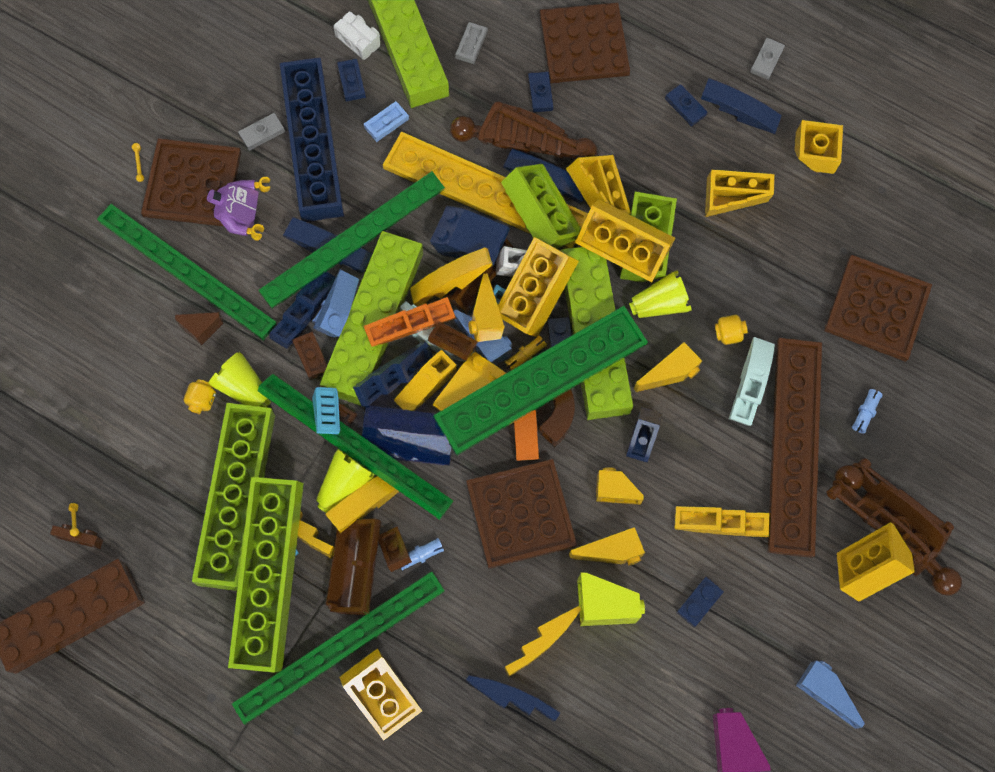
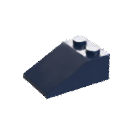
[430,206,510,265]

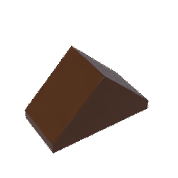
[175,312,223,346]

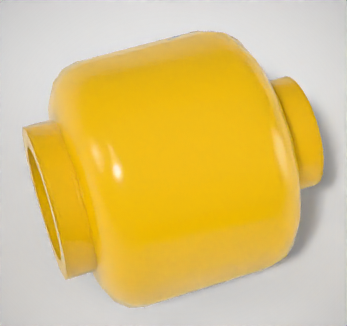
[715,315,748,345]
[183,379,216,414]

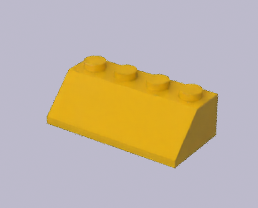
[575,199,676,282]
[498,237,579,337]

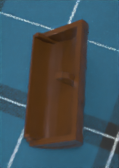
[326,519,381,615]

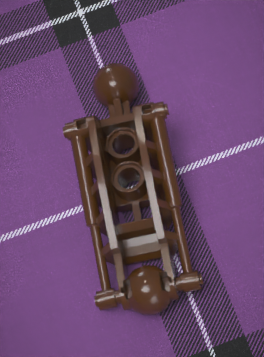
[450,102,597,160]
[826,458,962,596]

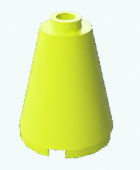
[629,270,692,318]
[209,352,271,408]
[316,449,375,513]

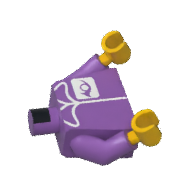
[207,177,270,241]

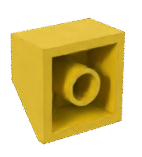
[795,120,843,174]

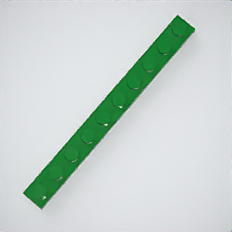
[259,171,445,309]
[97,204,277,341]
[258,374,454,520]
[232,572,445,725]

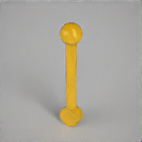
[132,143,144,182]
[69,503,79,537]

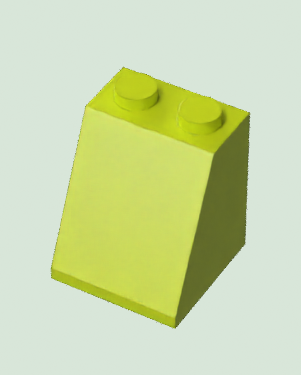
[577,573,645,626]

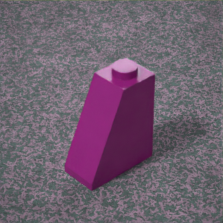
[713,708,771,772]

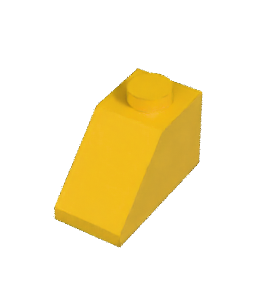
[596,467,644,505]

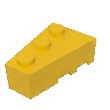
[566,155,631,214]
[705,170,775,217]

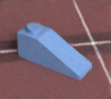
[313,269,359,338]
[453,310,512,366]
[796,661,865,729]

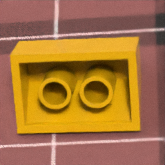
[837,522,914,602]

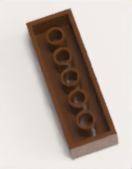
[0,559,145,674]

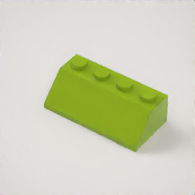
[501,164,581,249]
[620,192,677,282]

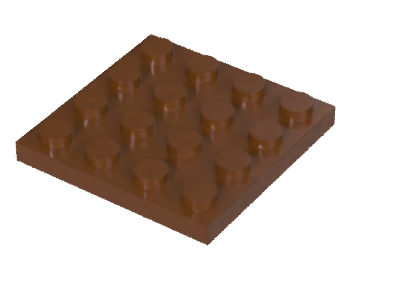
[539,3,630,83]
[141,138,241,227]
[824,255,932,362]
[466,459,577,569]

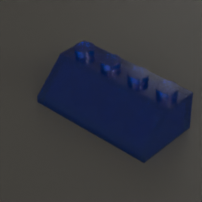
[362,406,452,466]

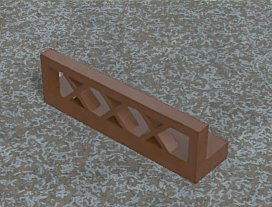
[441,238,514,314]

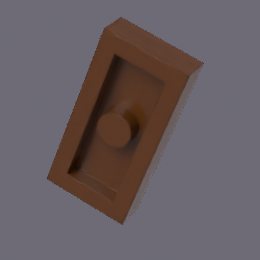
[428,322,478,361]
[292,331,327,380]
[50,524,103,549]
[379,526,412,572]

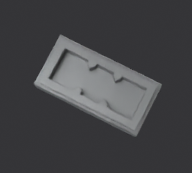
[455,22,488,64]
[750,38,785,80]
[238,113,285,151]

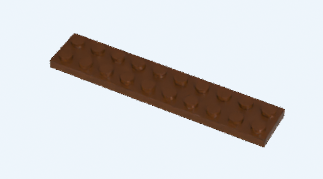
[767,338,822,558]

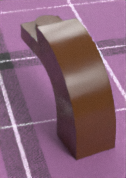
[539,389,575,448]

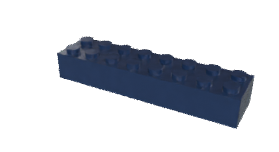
[280,58,344,222]

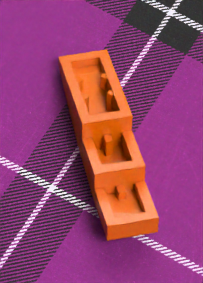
[364,297,456,347]
[510,370,539,461]

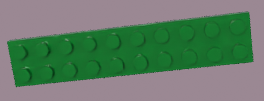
[433,306,648,455]

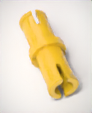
[505,335,547,370]

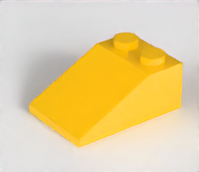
[433,352,506,411]
[339,648,422,740]

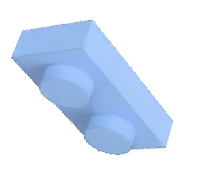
[364,101,409,142]

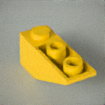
[394,350,457,416]

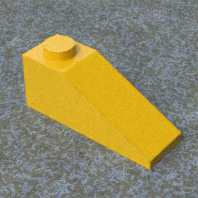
[468,274,505,342]
[634,342,702,392]
[569,527,645,566]

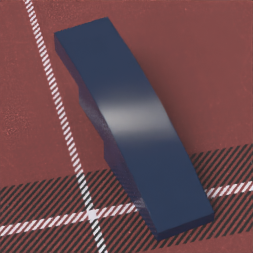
[701,78,782,134]
[503,149,584,204]
[283,217,372,274]
[269,271,336,349]
[353,342,433,406]
[466,676,560,722]

